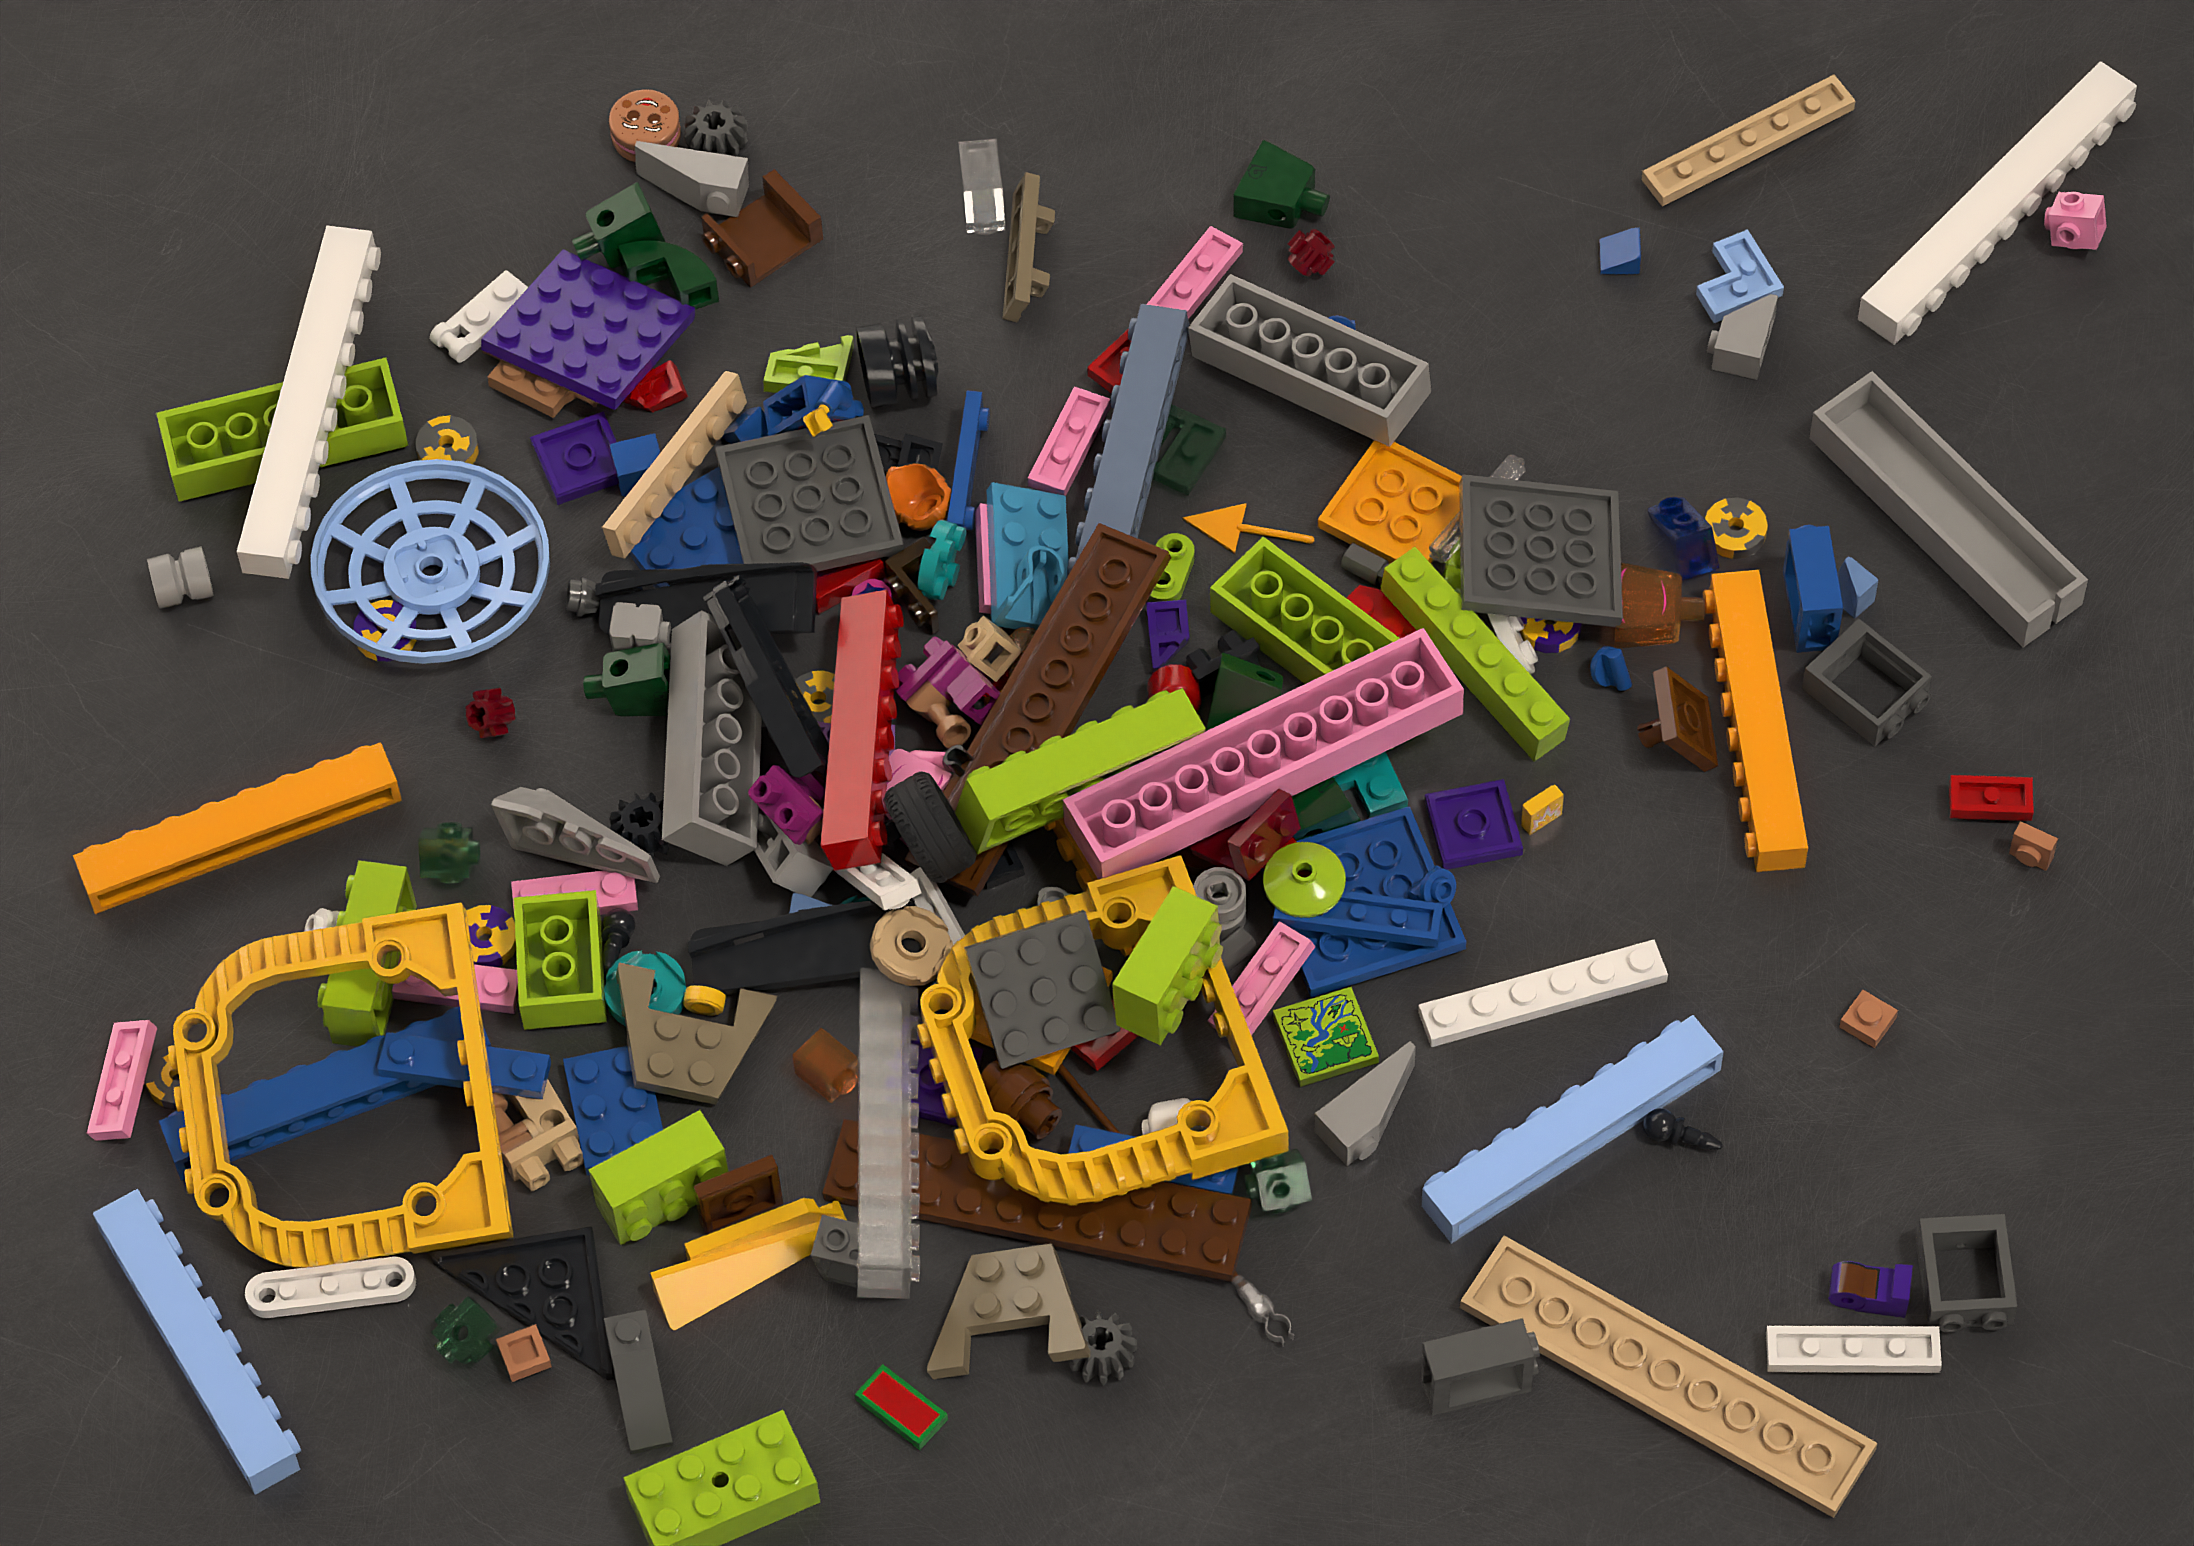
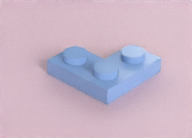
[1696,230,1784,323]

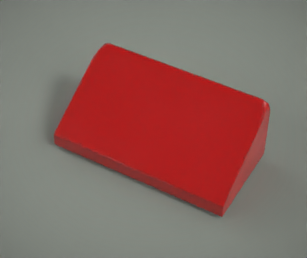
[815,558,886,615]

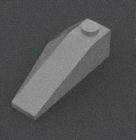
[491,787,660,883]

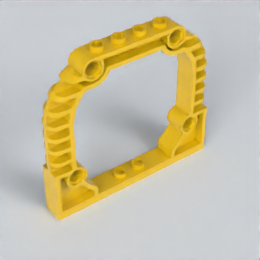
[916,855,1289,1205]
[168,903,513,1268]

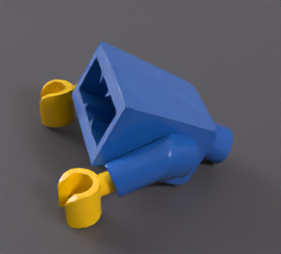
[763,375,864,437]

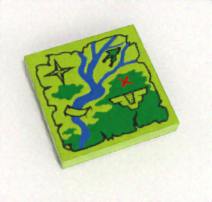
[1273,987,1379,1087]

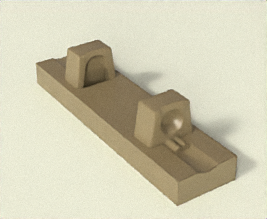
[1003,172,1055,322]

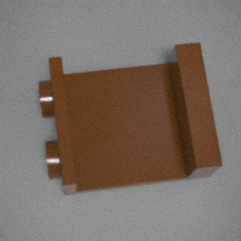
[701,169,823,288]

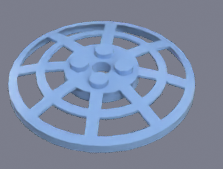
[311,459,550,664]

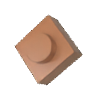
[2009,821,2058,871]
[1839,990,1898,1048]
[496,1324,552,1382]

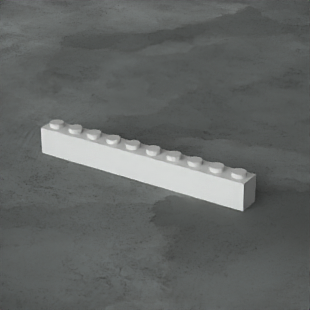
[1858,61,2137,345]
[237,226,381,579]

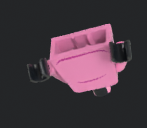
[884,745,974,851]

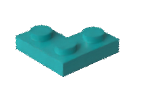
[1333,752,1408,818]

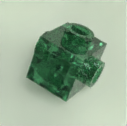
[419,822,480,883]
[1244,1148,1312,1213]
[431,1296,503,1364]

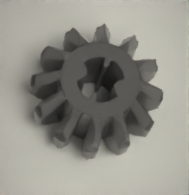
[684,99,748,157]
[1070,1310,1137,1386]

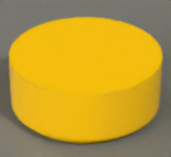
[683,985,726,1016]

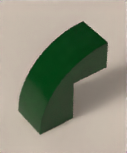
[618,240,719,310]

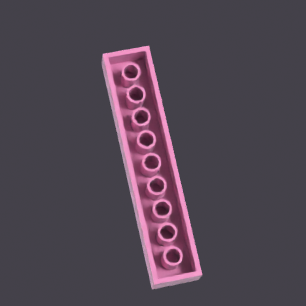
[1063,628,1464,879]

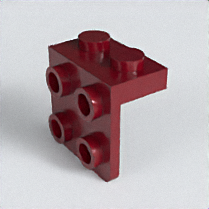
[1189,789,1301,881]

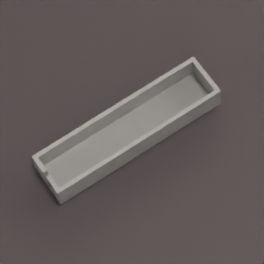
[1809,371,2088,648]

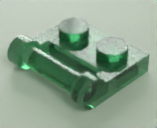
[1153,404,1226,495]

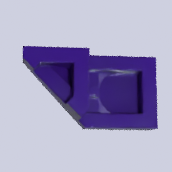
[1146,599,1190,672]

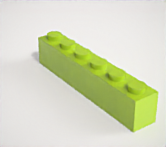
[1381,547,1570,762]

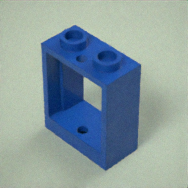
[1783,525,1843,653]

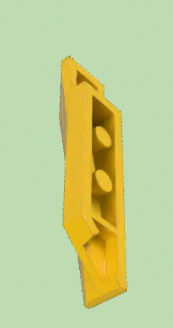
[651,1198,847,1330]

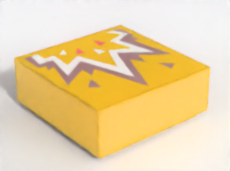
[1521,785,1564,835]

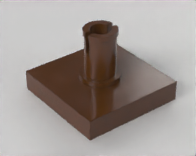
[1637,666,1718,772]

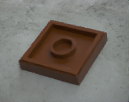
[693,1154,783,1235]

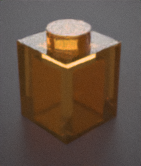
[792,1027,860,1103]

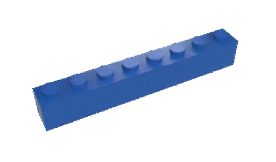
[159,1007,491,1180]

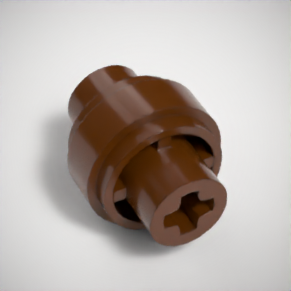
[981,1060,1062,1139]

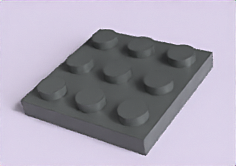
[964,910,1121,1069]

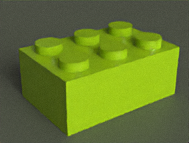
[1112,886,1223,1045]
[514,890,607,1030]
[588,1110,728,1245]

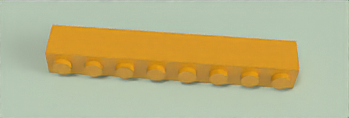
[1703,570,1808,872]
[73,742,402,914]

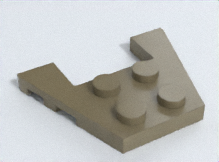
[616,963,777,1105]
[927,1243,1090,1379]

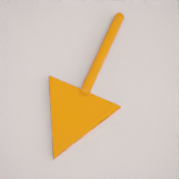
[1183,503,1314,554]

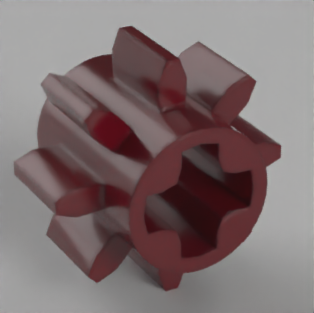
[1288,229,1335,277]
[465,688,516,738]

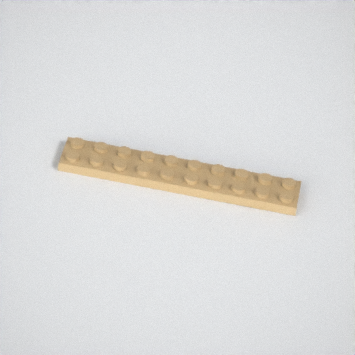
[1460,1236,1877,1518]

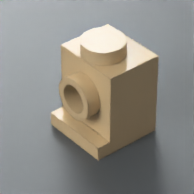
[957,615,1022,682]

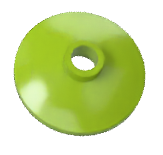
[1263,842,1346,918]

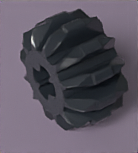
[609,792,669,860]

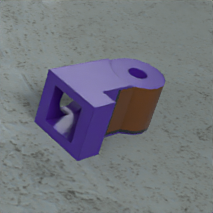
[1829,1261,1913,1318]

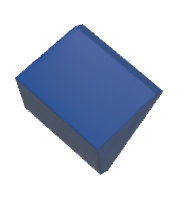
[722,406,768,444]

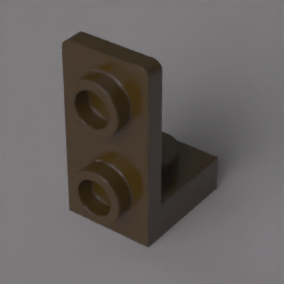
[884,537,939,635]

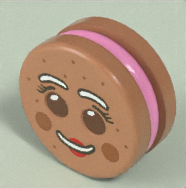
[609,90,681,162]

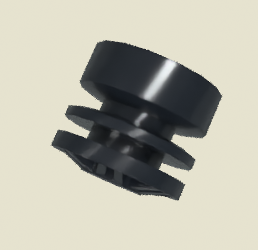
[856,315,939,408]

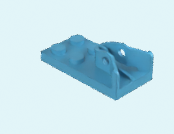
[986,482,1069,633]

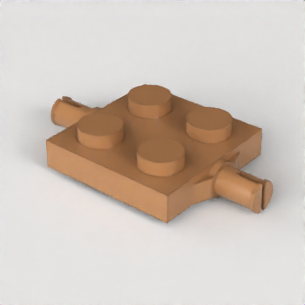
[482,351,599,418]

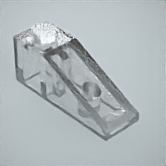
[959,139,1006,235]

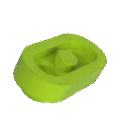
[1147,533,1195,602]

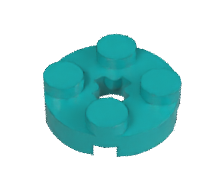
[918,520,966,601]
[604,951,686,1026]

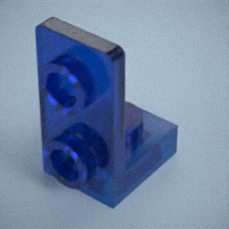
[1648,497,1720,580]

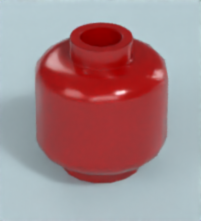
[1147,664,1202,713]

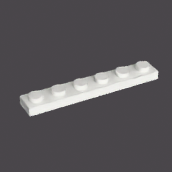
[1418,940,1668,1047]

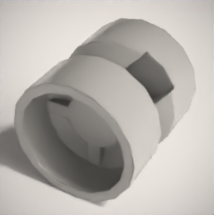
[147,546,214,609]
[1193,867,1246,941]

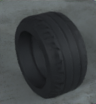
[884,771,977,883]

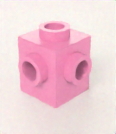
[2044,192,2107,250]

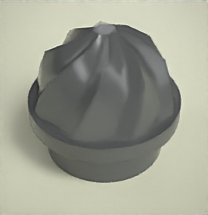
[566,577,600,617]

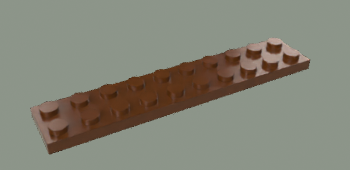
[905,523,1171,897]
[822,1119,1252,1282]

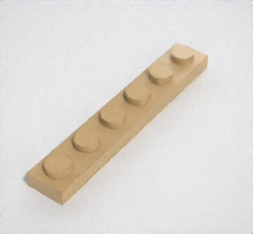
[1641,75,1855,207]
[602,371,747,559]

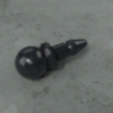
[601,908,635,969]
[1644,1108,1723,1150]

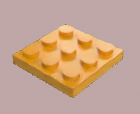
[1318,440,1462,564]

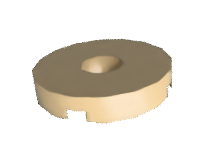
[870,906,953,986]

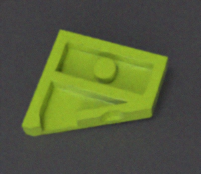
[763,335,854,393]

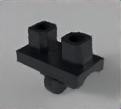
[1186,630,1260,698]

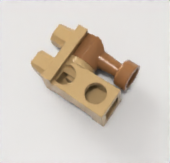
[472,1079,584,1191]

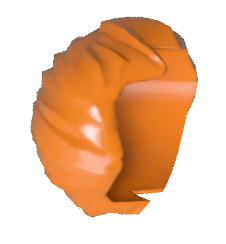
[886,463,952,531]

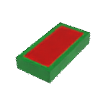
[855,1364,948,1450]

